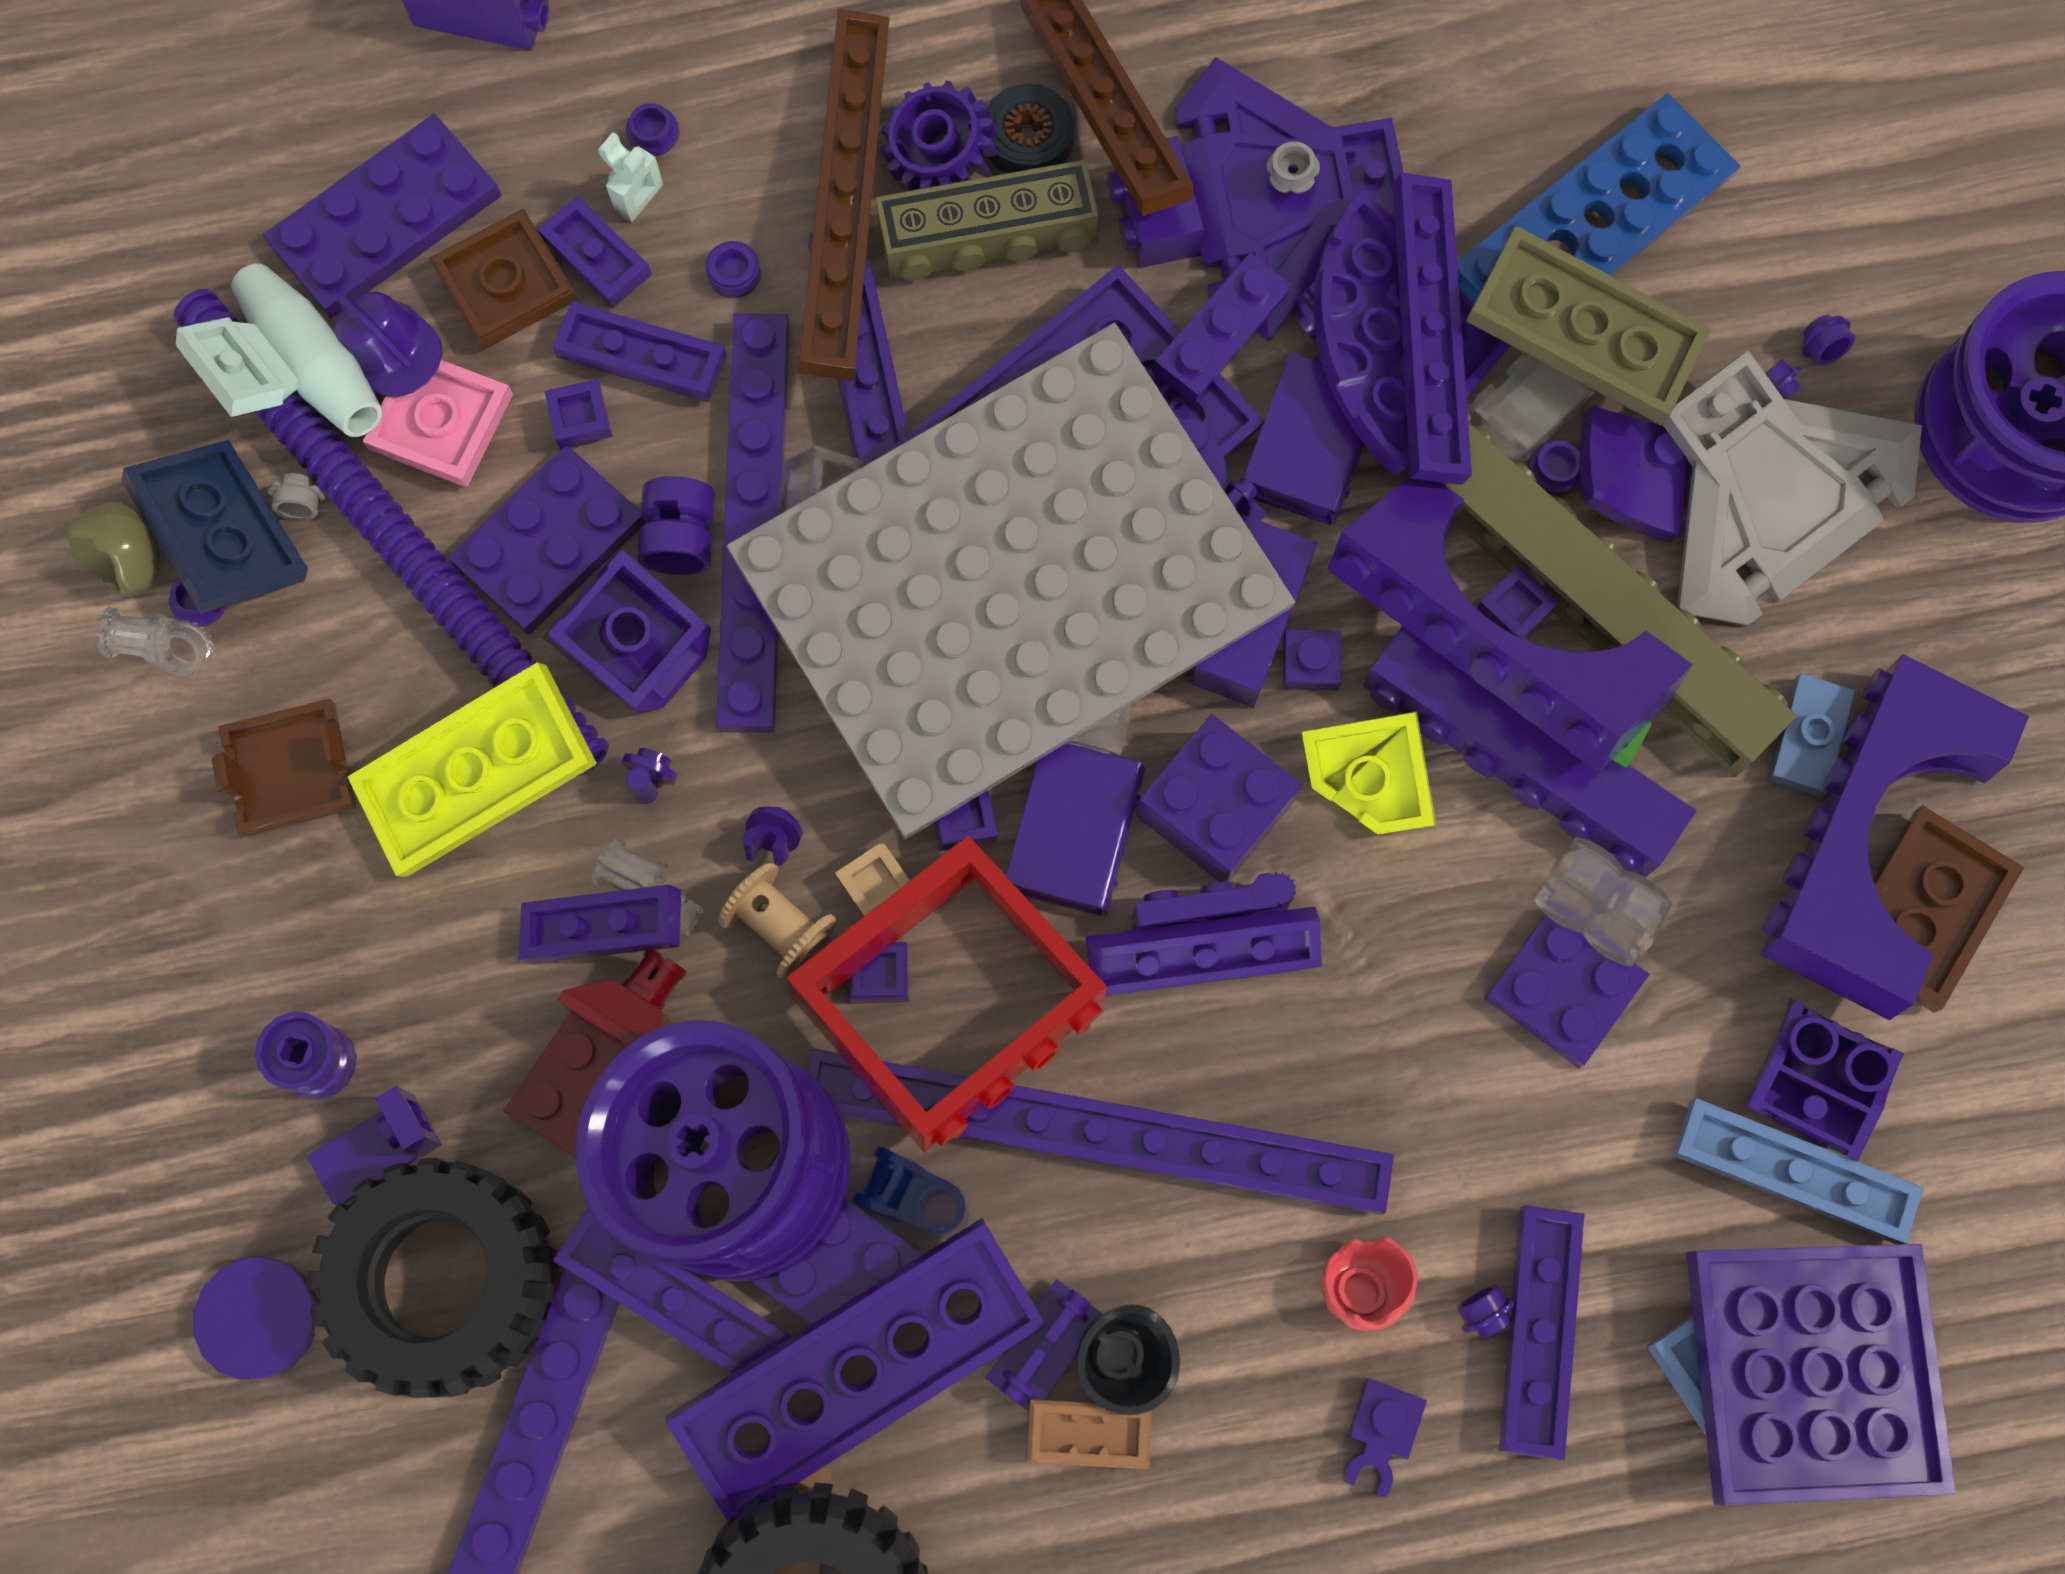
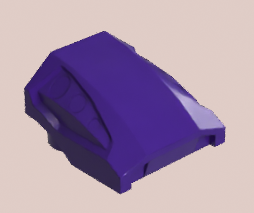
[1744,999,1904,1162]

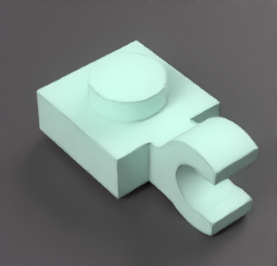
[598,132,663,223]

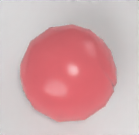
[1321,1236,1419,1331]

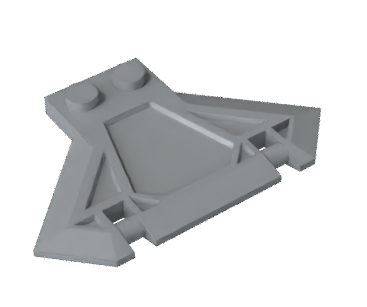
[1662,350,1922,626]

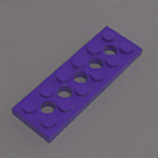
[666,1218,1046,1521]

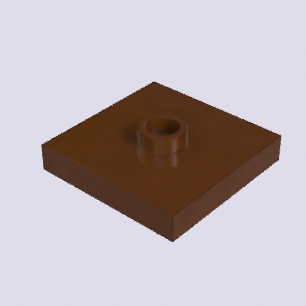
[429,208,577,350]

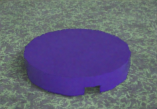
[193,1257,319,1380]

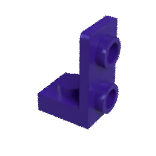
[309,1086,442,1205]

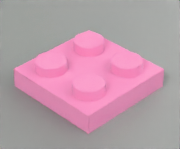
[363,360,513,488]

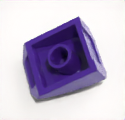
[543,549,711,713]

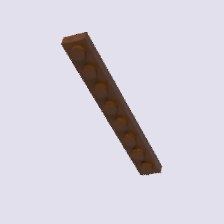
[798,9,890,381]

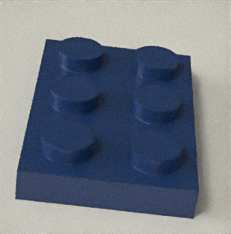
[121,440,308,614]

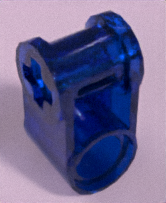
[851,1146,970,1240]

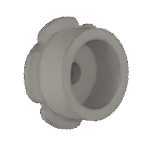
[1267,141,1320,194]
[268,473,325,521]

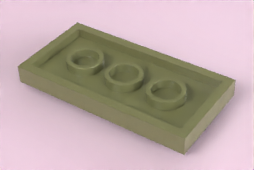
[1465,226,1711,425]

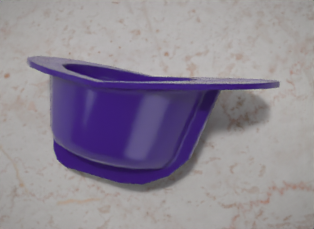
[334,292,443,397]

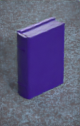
[1244,352,1364,525]
[1006,743,1146,916]

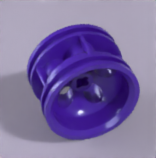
[1914,271,2065,523]
[576,1020,851,1281]

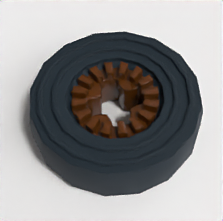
[987,83,1075,173]

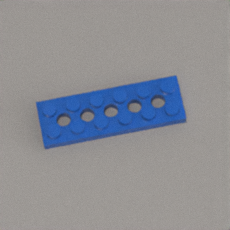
[1457,93,1741,352]

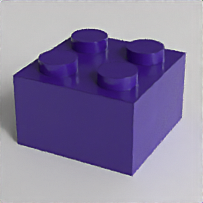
[1136,713,1302,882]

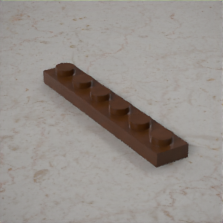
[1020,0,1193,216]

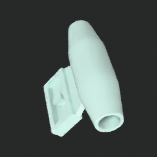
[176,264,383,437]

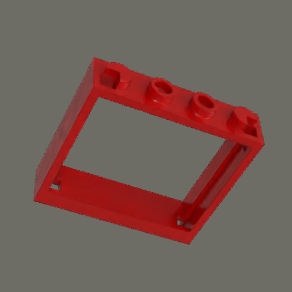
[786,835,1107,1153]

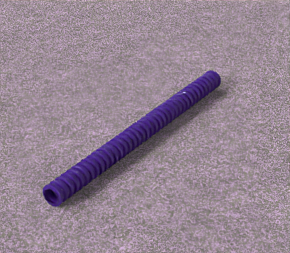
[174,289,609,777]

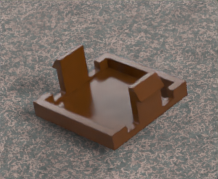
[212,699,356,837]

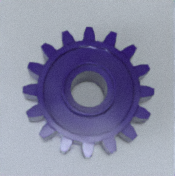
[880,80,998,192]

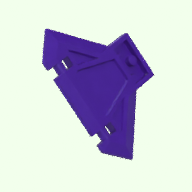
[1175,57,1404,341]

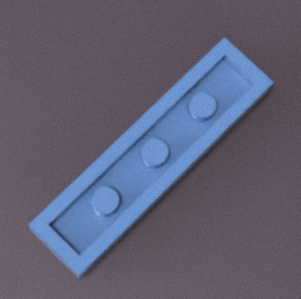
[1672,1098,1924,1245]

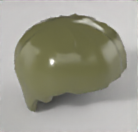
[65,502,160,598]

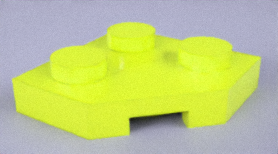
[1302,711,1436,834]

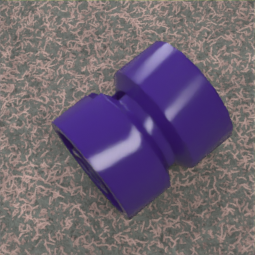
[637,476,715,575]
[255,1012,357,1100]

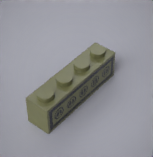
[875,160,1099,280]

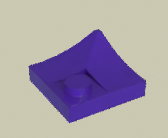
[1580,406,1688,542]

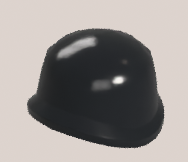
[1076,1304,1180,1415]

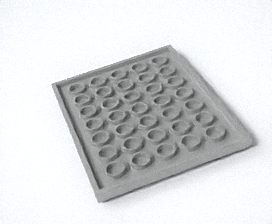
[726,323,1296,840]

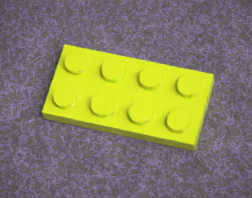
[348,662,597,877]

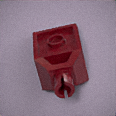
[503,950,687,1158]

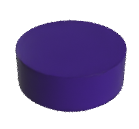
[706,241,761,298]

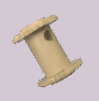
[719,863,836,979]

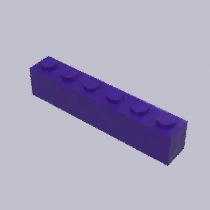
[1363,626,1697,878]

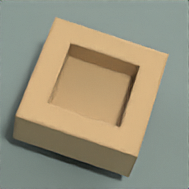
[835,841,910,917]

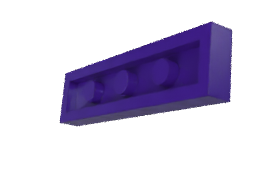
[1086,906,1322,996]
[1499,1205,1585,1460]
[553,1207,792,1374]

